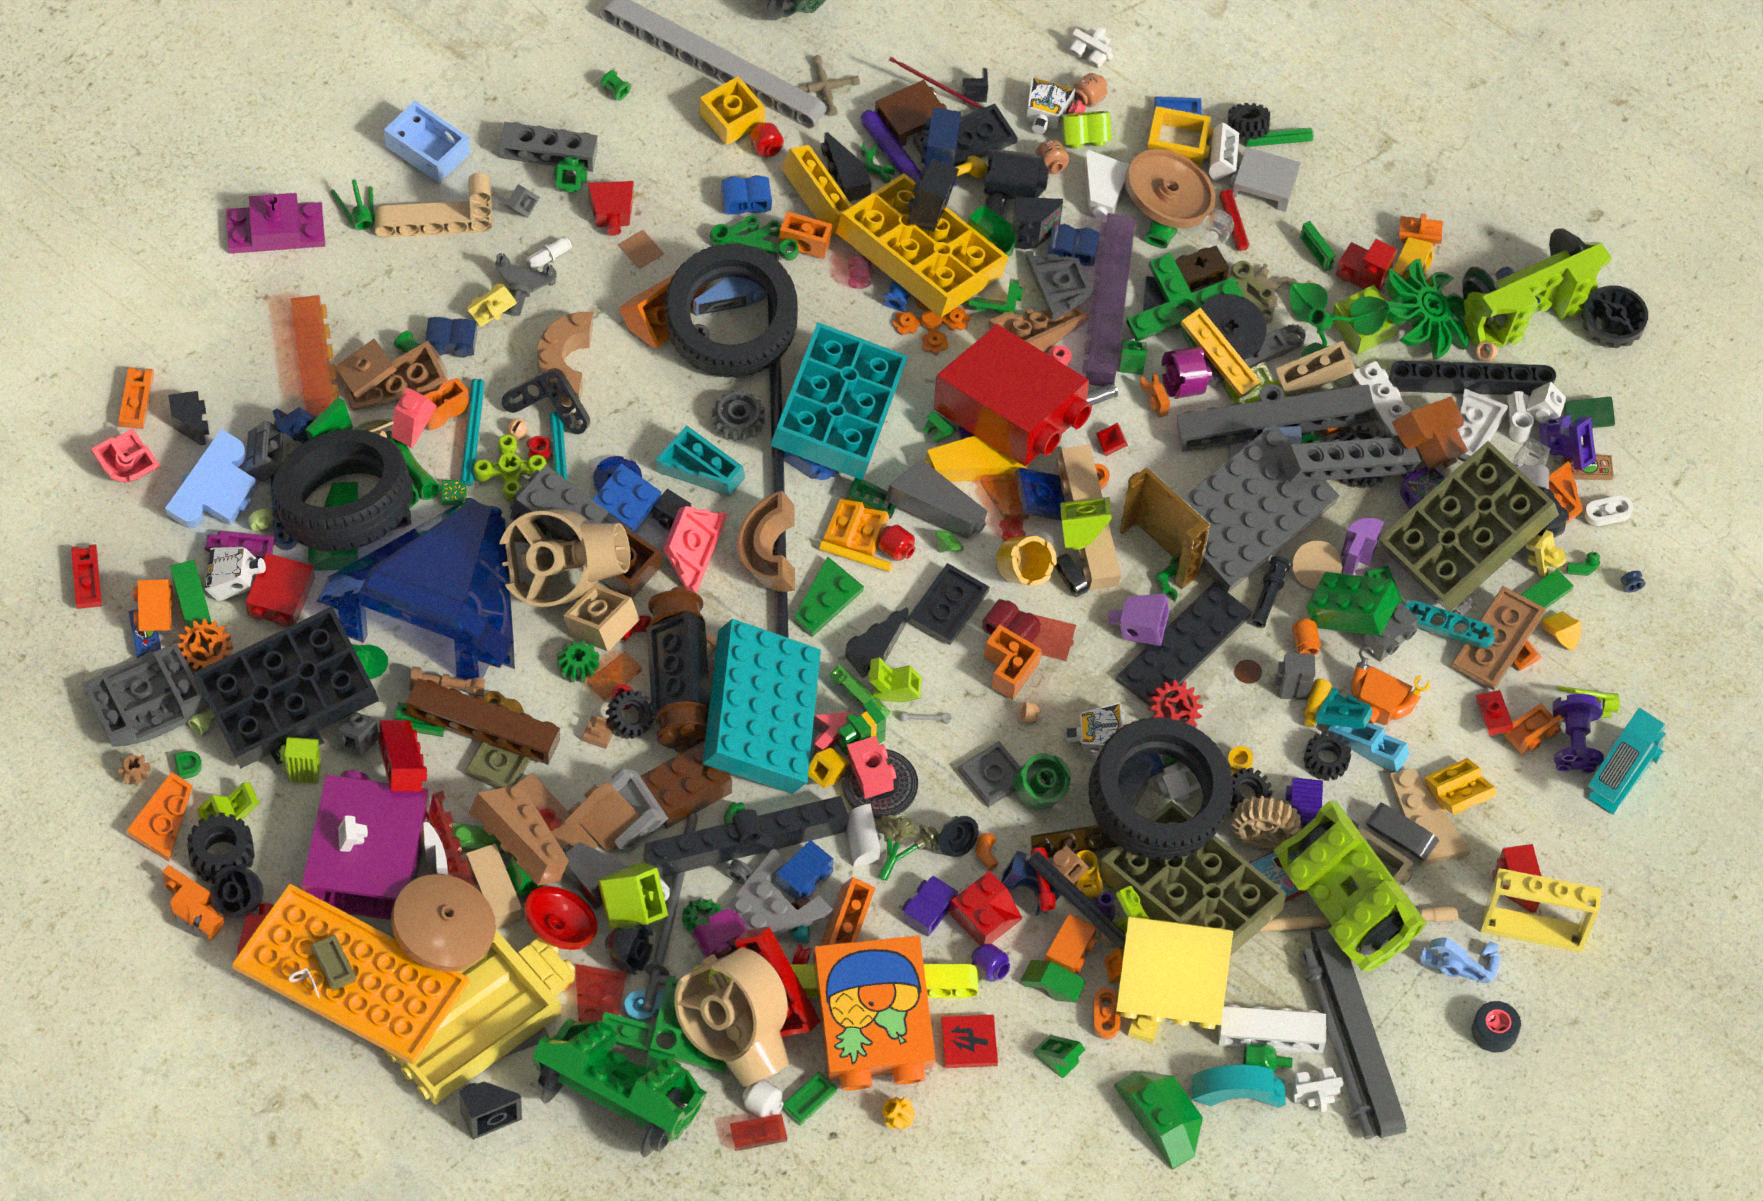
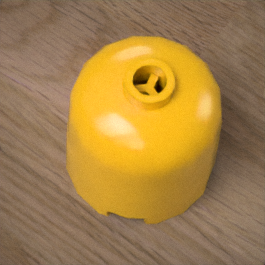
[996,536,1057,586]

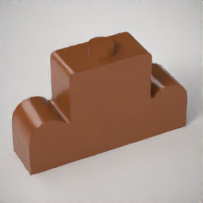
[1392,396,1468,470]

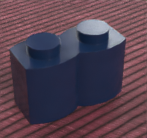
[1048,224,1100,266]
[425,317,477,358]

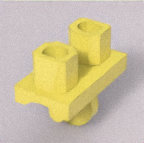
[467,283,517,327]
[1526,530,1566,578]

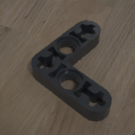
[501,368,590,434]

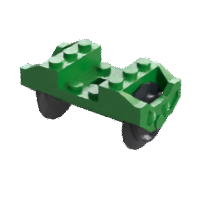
[532,1018,707,1157]

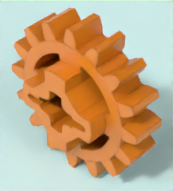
[177,619,233,673]

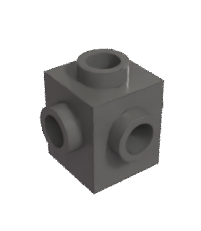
[338,712,379,756]

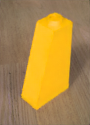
[924,436,1027,482]

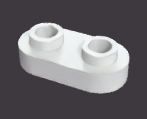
[1584,496,1633,526]

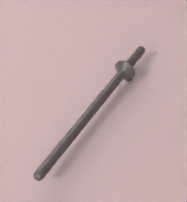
[642,813,698,1012]

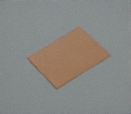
[619,230,664,269]

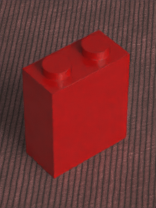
[245,553,315,627]

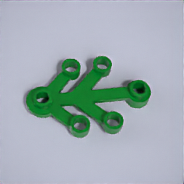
[710,215,799,261]

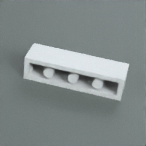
[1218,1005,1326,1053]

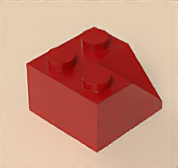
[949,870,1022,947]

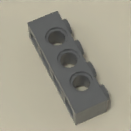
[499,122,598,172]

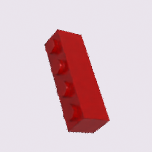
[378,720,427,792]

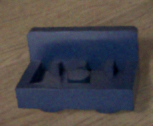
[273,407,317,443]

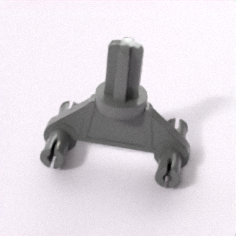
[495,253,557,316]

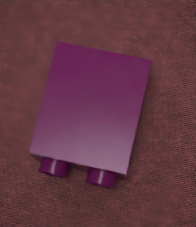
[302,770,430,920]

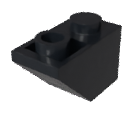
[168,391,210,446]

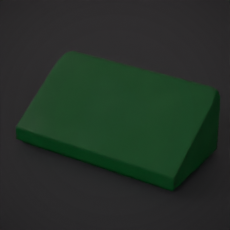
[1562,396,1615,428]

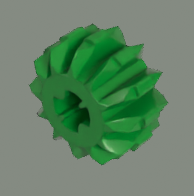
[557,639,599,683]

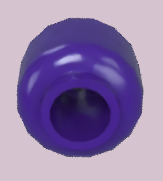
[971,943,1010,982]

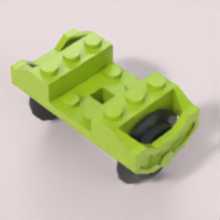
[1462,228,1612,347]
[1273,801,1427,972]

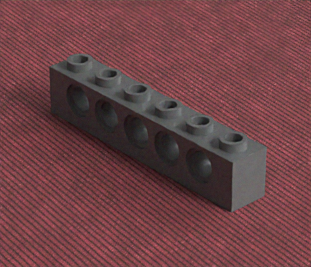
[1279,435,1421,483]

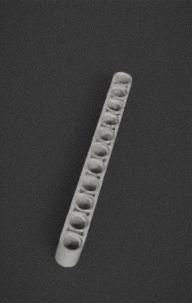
[599,0,827,128]

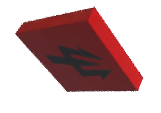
[941,1015,998,1068]

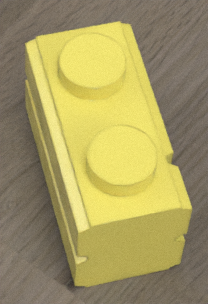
[518,938,575,997]

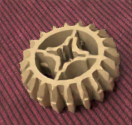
[1232,796,1301,851]

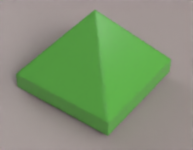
[935,530,964,553]

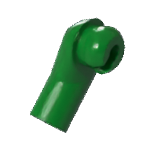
[1566,551,1601,576]

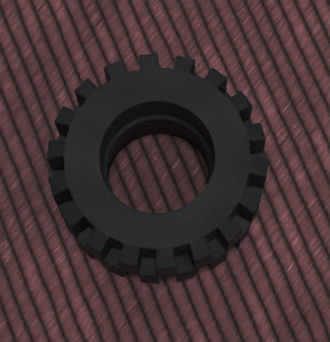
[187,813,255,884]

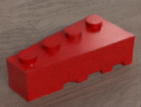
[735,926,821,1037]

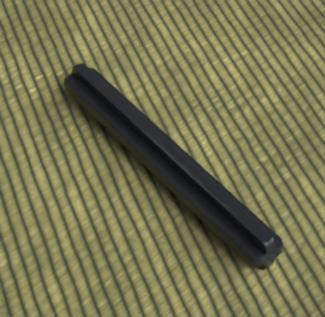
[1028,851,1126,948]

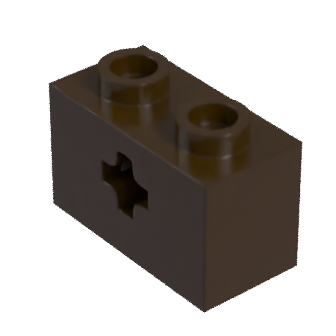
[1175,245,1229,293]

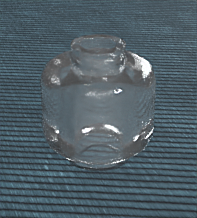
[1200,210,1234,245]

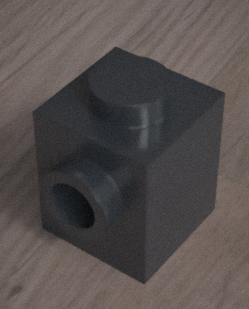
[652,488,691,530]

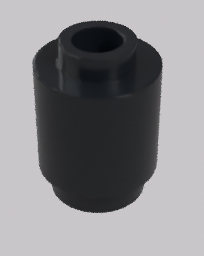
[984,193,1008,220]

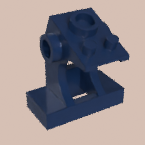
[1001,851,1061,916]

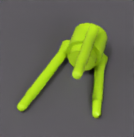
[1557,686,1620,718]

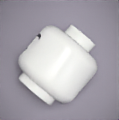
[743,1079,783,1119]

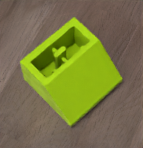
[598,862,668,929]

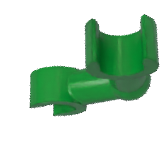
[861,142,895,183]
[1156,556,1179,602]

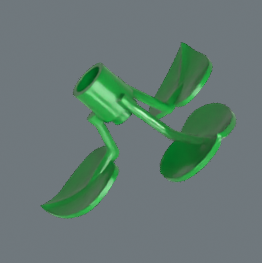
[1290,283,1390,358]

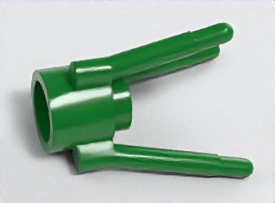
[331,179,374,230]

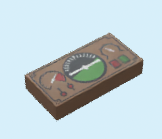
[1562,455,1614,480]

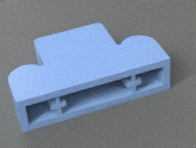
[165,429,257,528]

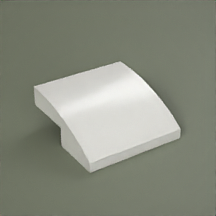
[423,822,448,875]

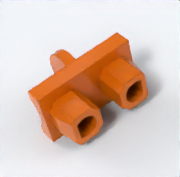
[1398,213,1443,247]

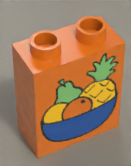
[813,935,936,1091]

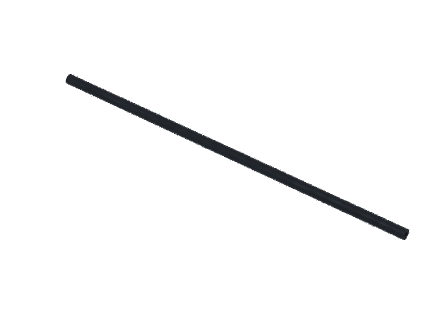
[766,251,789,638]

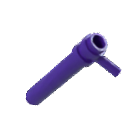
[860,110,956,187]

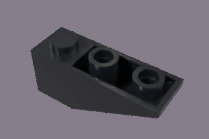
[821,132,872,201]
[845,607,909,678]

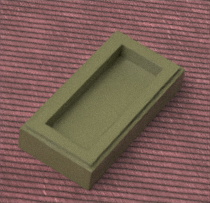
[311,935,357,991]

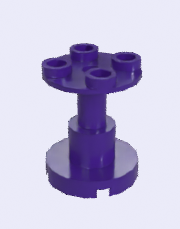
[1552,694,1604,773]

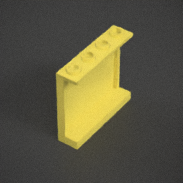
[1116,916,1233,1029]

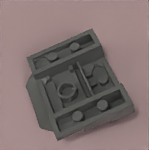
[82,643,207,747]

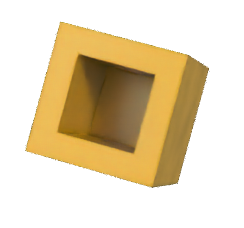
[808,748,850,788]

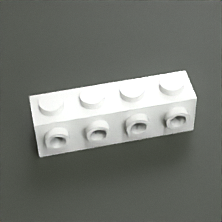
[1348,361,1418,450]

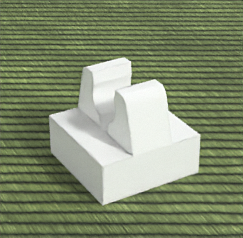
[338,816,368,852]

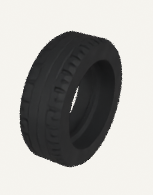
[665,243,798,378]
[272,430,413,552]
[1088,717,1233,860]

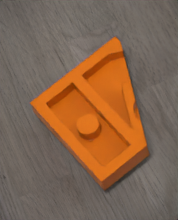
[1549,462,1583,524]

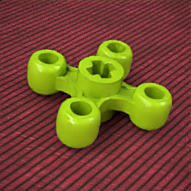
[473,434,547,503]

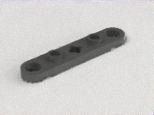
[1206,323,1306,386]

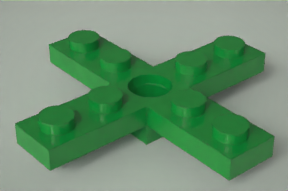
[1126,253,1244,363]
[601,977,727,1074]

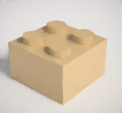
[563,584,640,651]

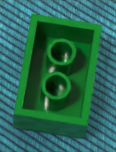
[1306,572,1399,636]

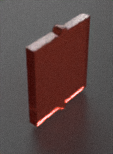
[1032,615,1076,662]

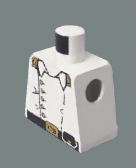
[205,547,266,601]

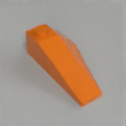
[619,274,709,348]

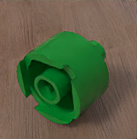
[1013,753,1071,810]

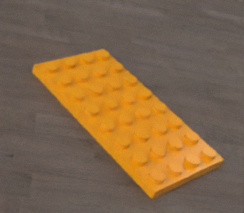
[232,884,470,1065]

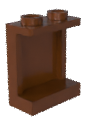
[875,80,948,147]

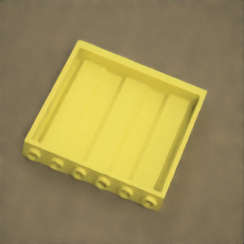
[385,930,562,1105]

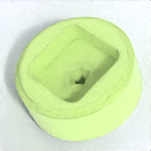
[248,509,275,531]

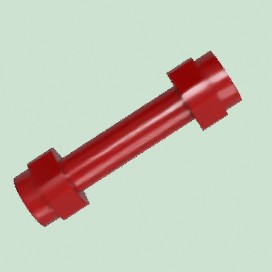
[1030,847,1056,911]

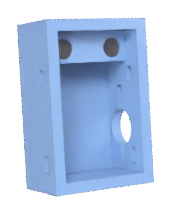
[384,100,470,183]

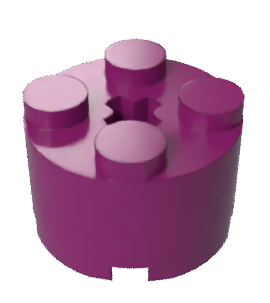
[1161,347,1212,399]
[692,909,748,959]

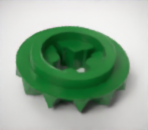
[682,897,722,934]

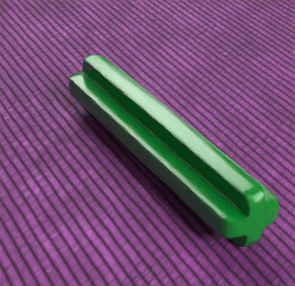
[1245,128,1314,147]

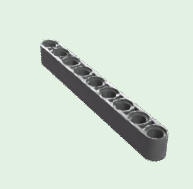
[1310,925,1406,1138]

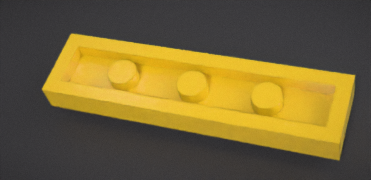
[1180,308,1260,398]

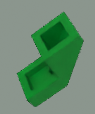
[1020,960,1086,1003]

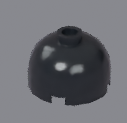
[210,865,264,918]
[605,921,653,975]

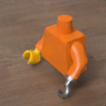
[1351,646,1430,725]

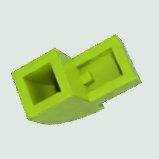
[868,657,922,702]

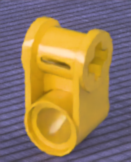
[1073,850,1103,899]

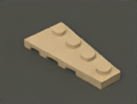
[1389,768,1470,866]

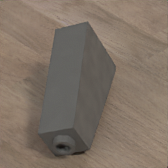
[886,459,988,539]

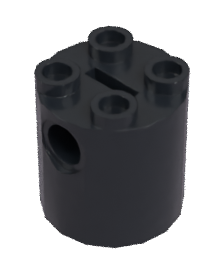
[984,149,1049,199]

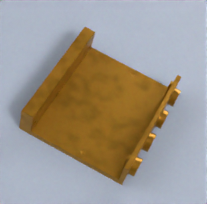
[1120,467,1211,589]

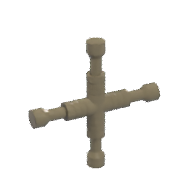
[795,55,860,116]

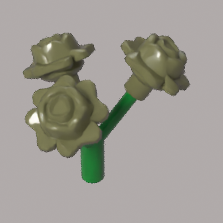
[875,815,939,881]

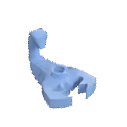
[1420,937,1501,983]

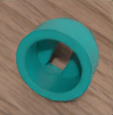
[791,925,810,943]

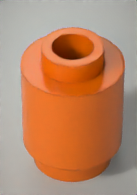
[1292,618,1321,656]

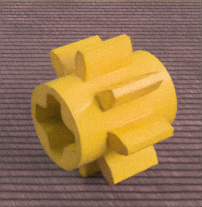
[882,1096,915,1130]

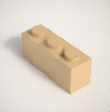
[1276,341,1356,397]
[463,843,523,929]

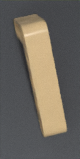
[374,173,493,237]

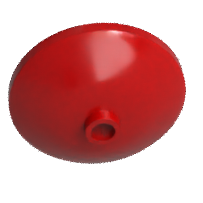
[524,886,598,950]

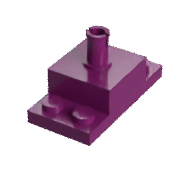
[226,193,326,254]

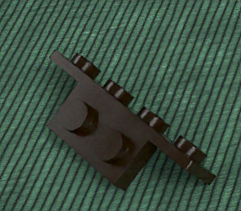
[1030,825,1118,858]

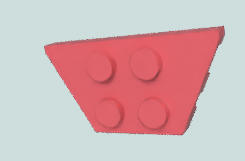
[663,506,728,593]

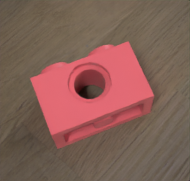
[847,736,896,799]

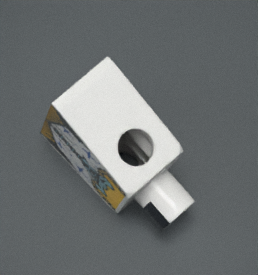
[1026,77,1075,134]
[1067,703,1125,756]

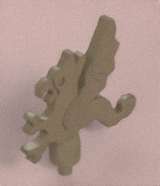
[1247,264,1296,312]

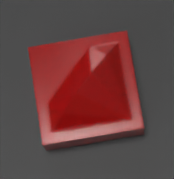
[1096,422,1128,456]

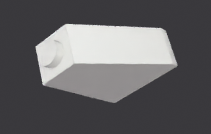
[1084,150,1130,221]

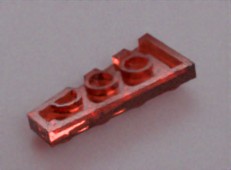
[426,790,476,888]
[575,964,627,1023]

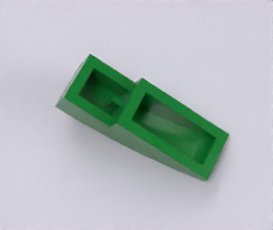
[170,560,213,643]

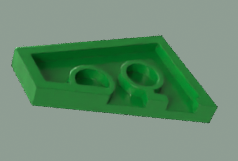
[794,556,864,637]

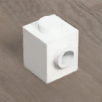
[1527,382,1566,424]

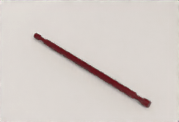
[889,56,985,109]

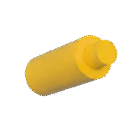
[1303,678,1332,727]

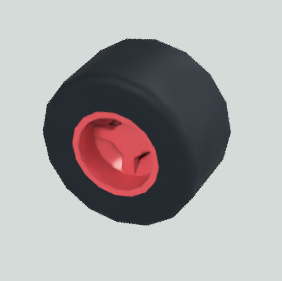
[1471,1001,1521,1053]

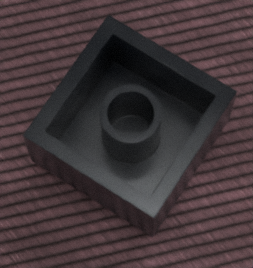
[906,159,959,232]

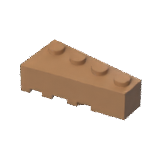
[469,784,569,886]

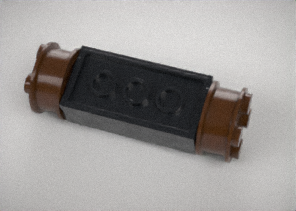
[647,587,710,753]

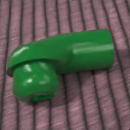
[724,802,745,824]

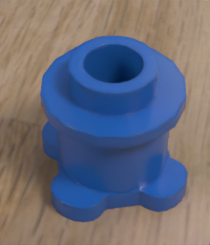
[883,282,911,312]

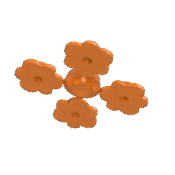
[893,297,970,354]

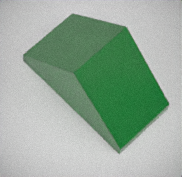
[1119,339,1147,375]

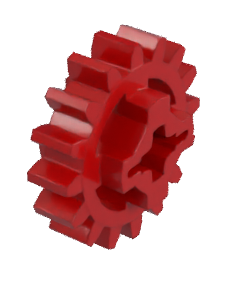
[1147,680,1203,727]

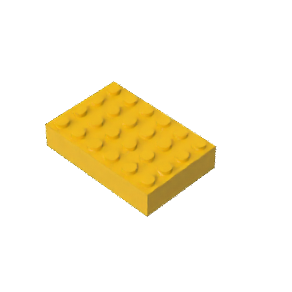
[836,173,1009,318]

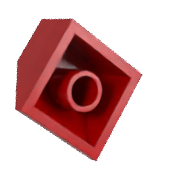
[1492,844,1542,913]

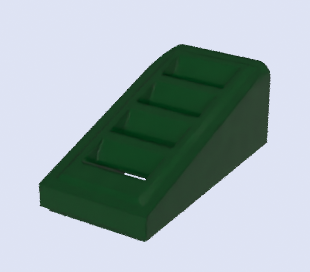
[844,478,896,519]

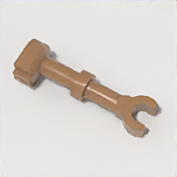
[409,666,485,696]

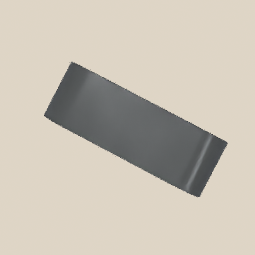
[1366,802,1439,861]

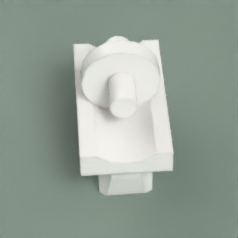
[1070,26,1113,68]
[1292,1067,1343,1113]

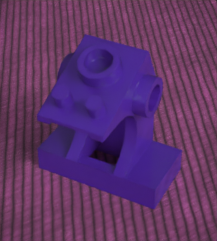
[1539,414,1596,470]

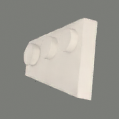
[1457,389,1508,460]

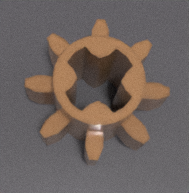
[118,753,151,786]

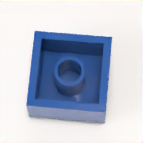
[593,463,661,533]

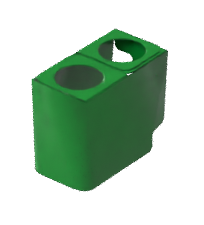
[967,206,1016,257]

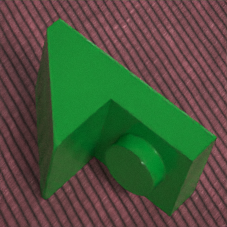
[1033,1034,1085,1078]

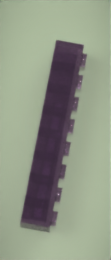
[1081,213,1136,388]

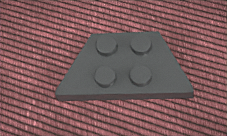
[1026,251,1092,321]

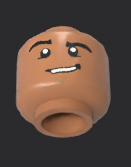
[1073,73,1107,108]
[1035,140,1069,175]

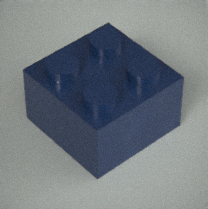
[921,108,961,167]

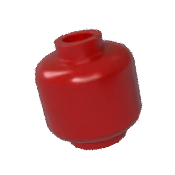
[750,122,784,157]
[878,524,915,561]

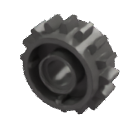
[712,391,765,441]

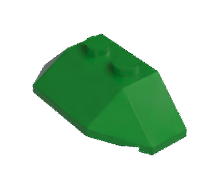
[1114,1072,1203,1170]

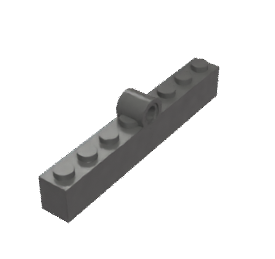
[1177,384,1375,452]

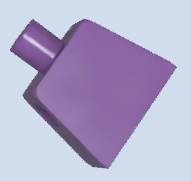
[1108,594,1170,646]

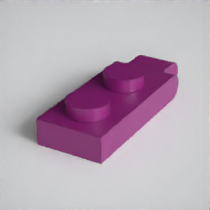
[204,531,275,559]

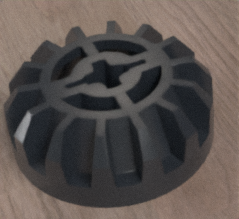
[1581,285,1648,348]

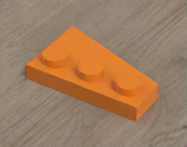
[126,772,193,862]

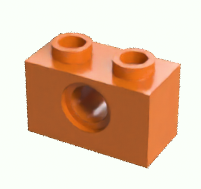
[779,211,833,259]

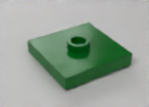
[305,397,353,440]

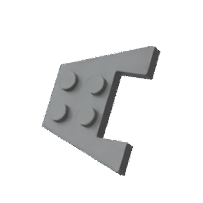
[726,848,834,937]

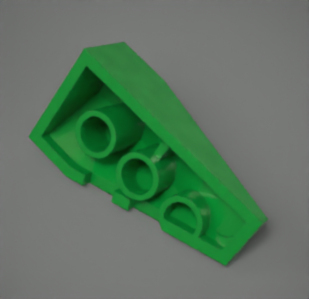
[308,482,359,571]

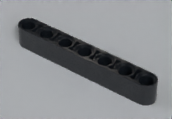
[1388,360,1556,396]

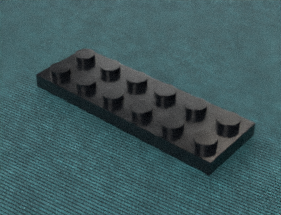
[1116,582,1252,707]

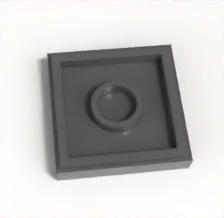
[958,741,1020,808]

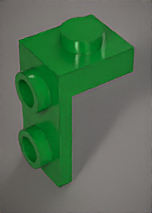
[967,278,1023,314]

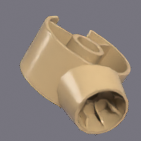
[499,509,630,607]
[674,947,790,1087]

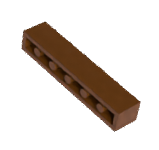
[406,678,560,765]

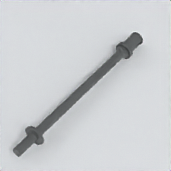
[1299,948,1374,1140]

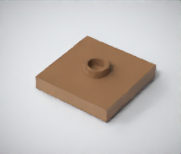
[335,338,397,399]

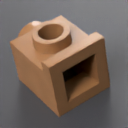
[1051,846,1089,884]

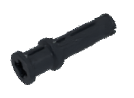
[1250,556,1291,628]

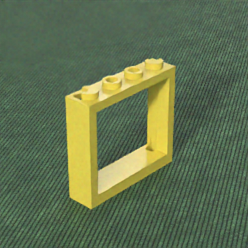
[1480,868,1602,952]

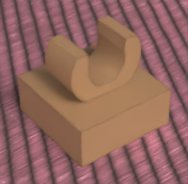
[583,716,615,749]

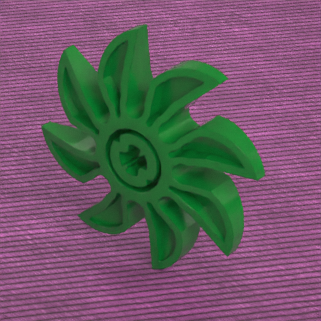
[1384,259,1468,360]

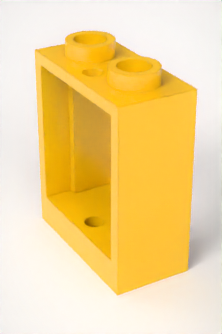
[1147,106,1214,168]

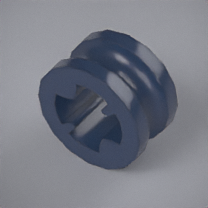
[1620,570,1646,593]

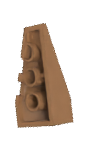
[988,307,1089,352]
[344,341,448,410]

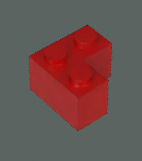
[1335,239,1397,292]

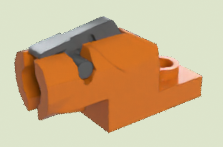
[162,864,225,941]

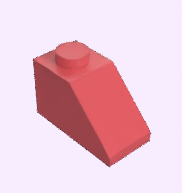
[391,387,437,449]

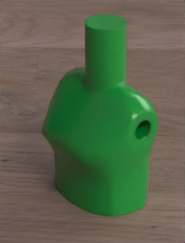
[1145,220,1178,248]
[1243,1044,1293,1073]

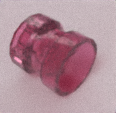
[848,256,871,289]

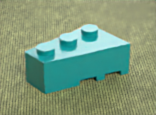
[655,425,745,496]

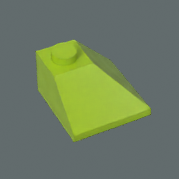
[1060,497,1112,550]

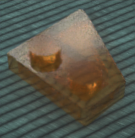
[981,474,1029,520]

